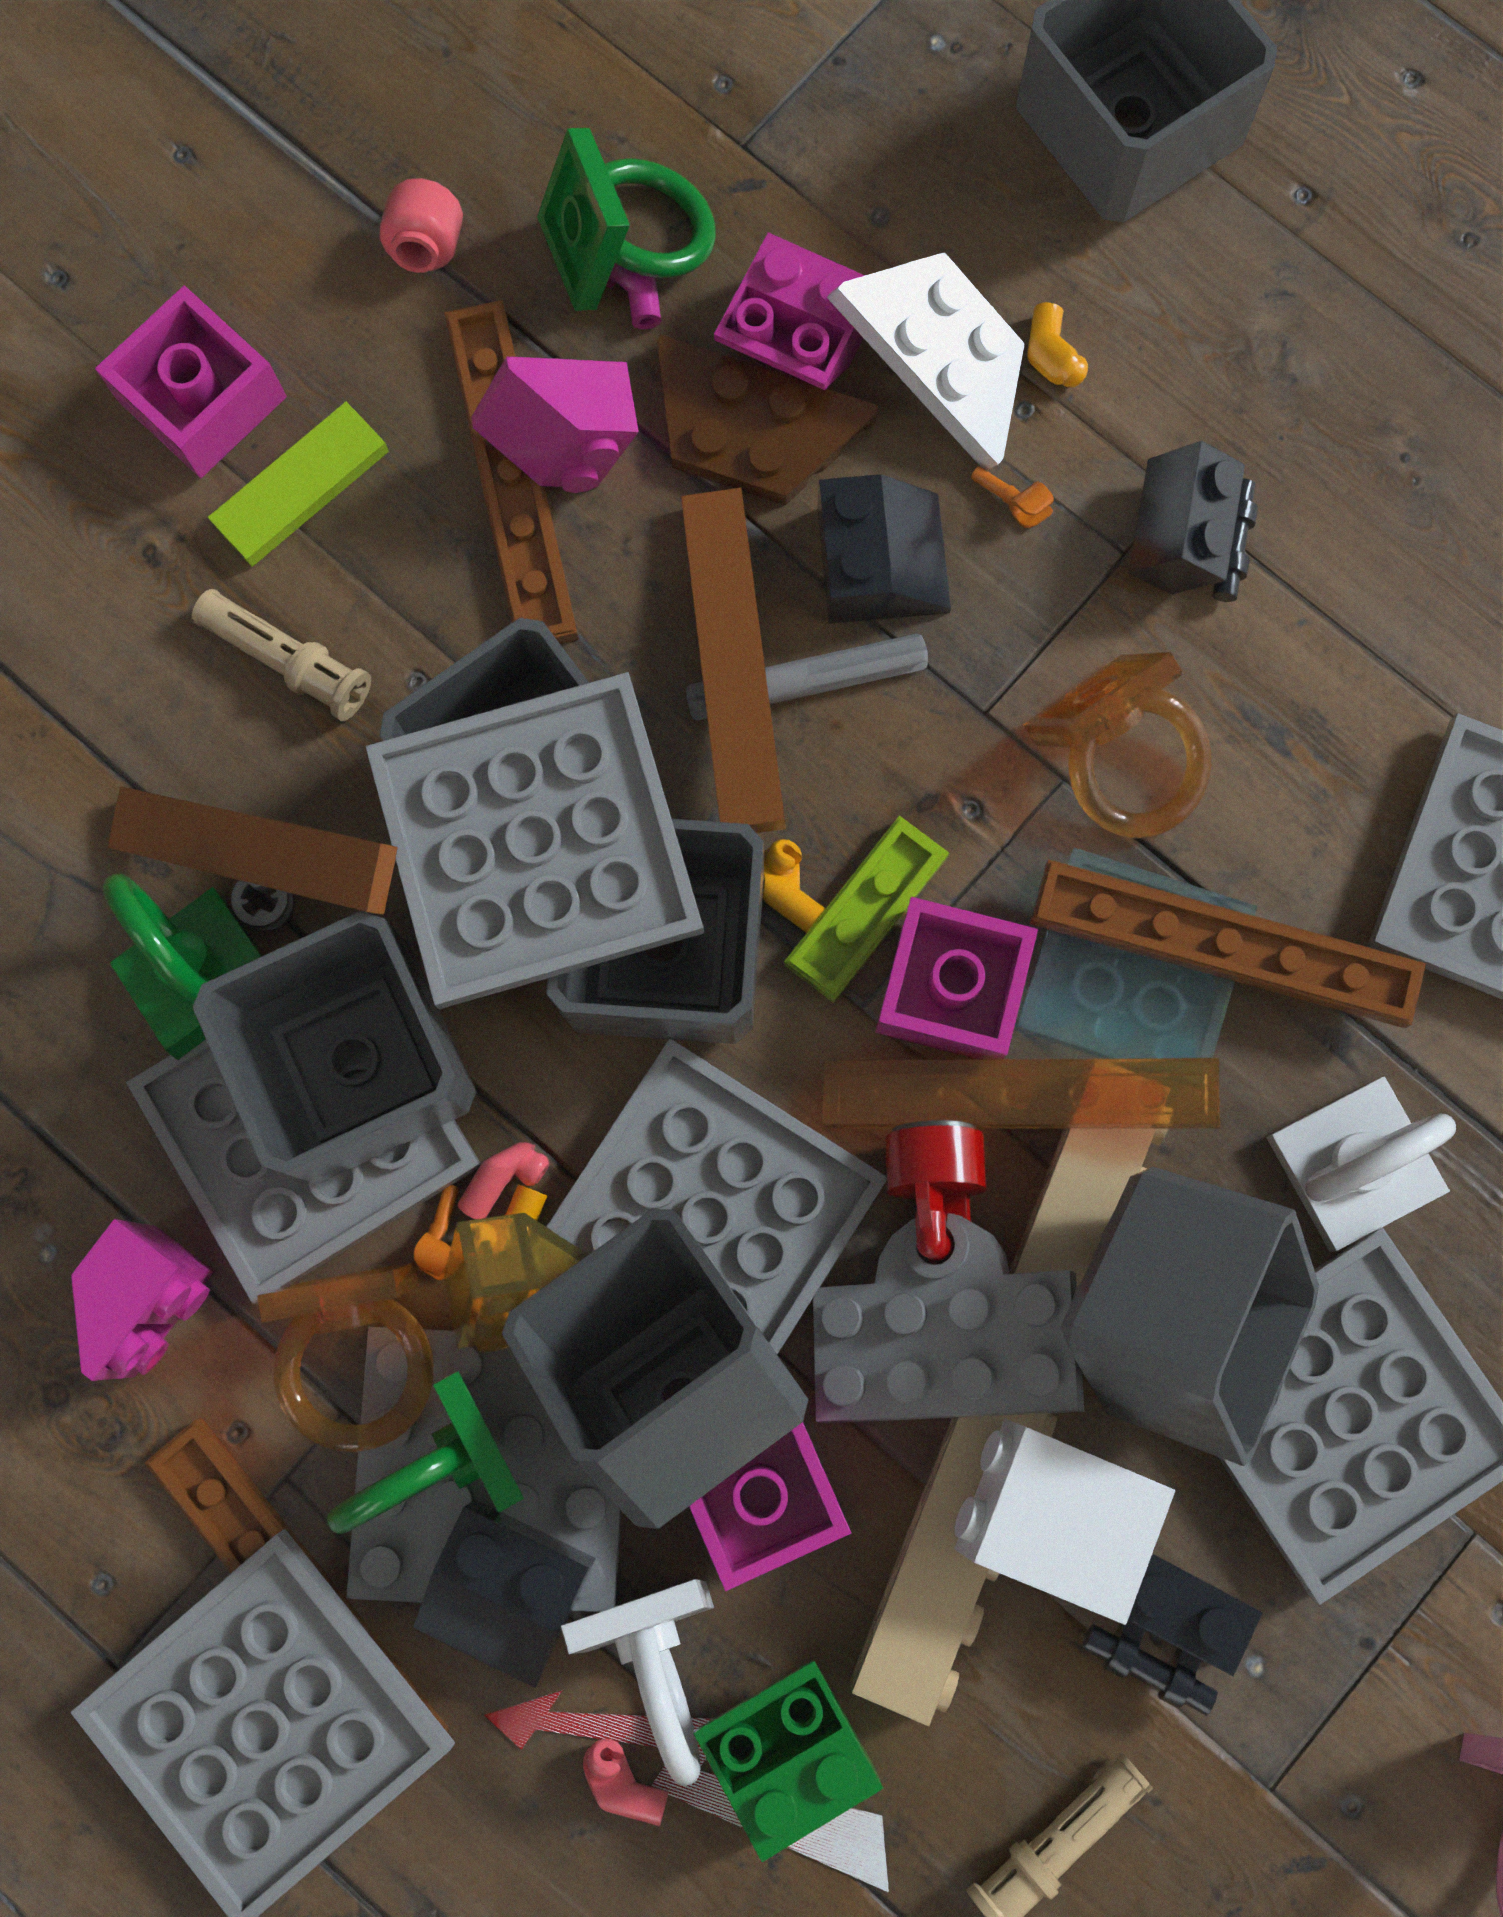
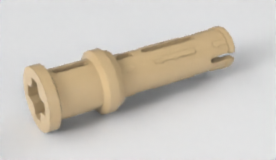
[192,589,371,721]
[966,1753,1153,1917]

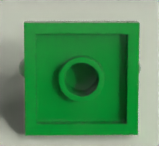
[537,128,716,311]
[103,874,264,1061]
[327,1371,524,1534]

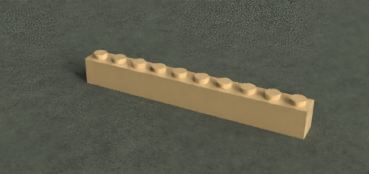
[849,1059,1173,1726]

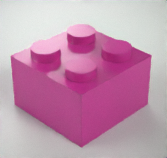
[95,285,287,479]
[875,896,1038,1065]
[689,1422,851,1592]

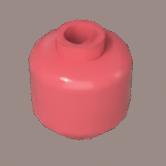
[379,178,463,273]

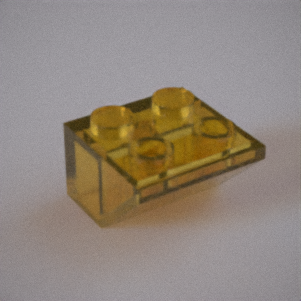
[444,1213,588,1352]

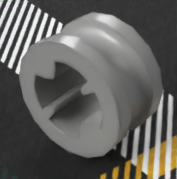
[231,880,295,932]

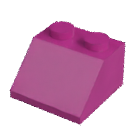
[471,356,639,493]

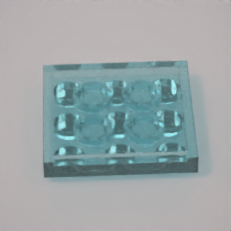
[1015,848,1257,1090]

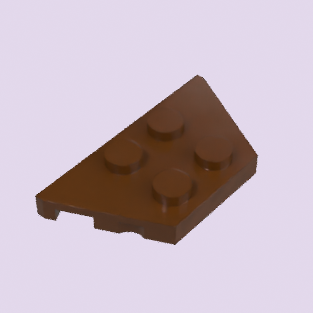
[657,334,879,505]

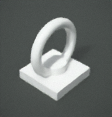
[1266,1076,1456,1252]
[561,1579,714,1786]

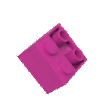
[714,232,865,390]
[71,1219,215,1381]

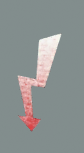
[484,1690,889,1892]

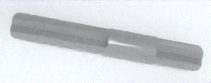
[686,634,928,720]

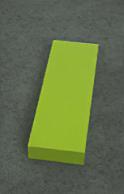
[208,401,389,567]
[784,816,949,1003]

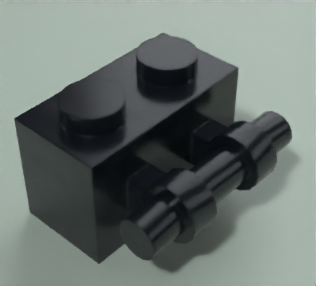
[1128,440,1258,602]
[1081,1553,1263,1716]

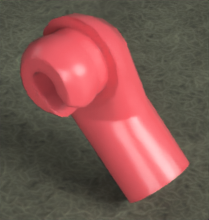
[457,1142,549,1221]
[583,1738,669,1827]

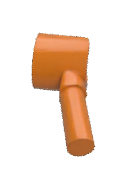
[971,466,1054,528]
[414,1185,460,1280]

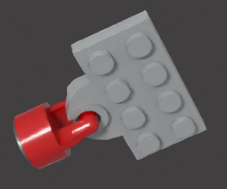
[813,1120,1084,1423]

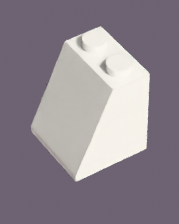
[954,1418,1175,1625]

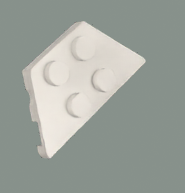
[827,253,1024,471]

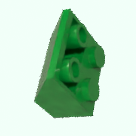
[693,1659,884,1862]

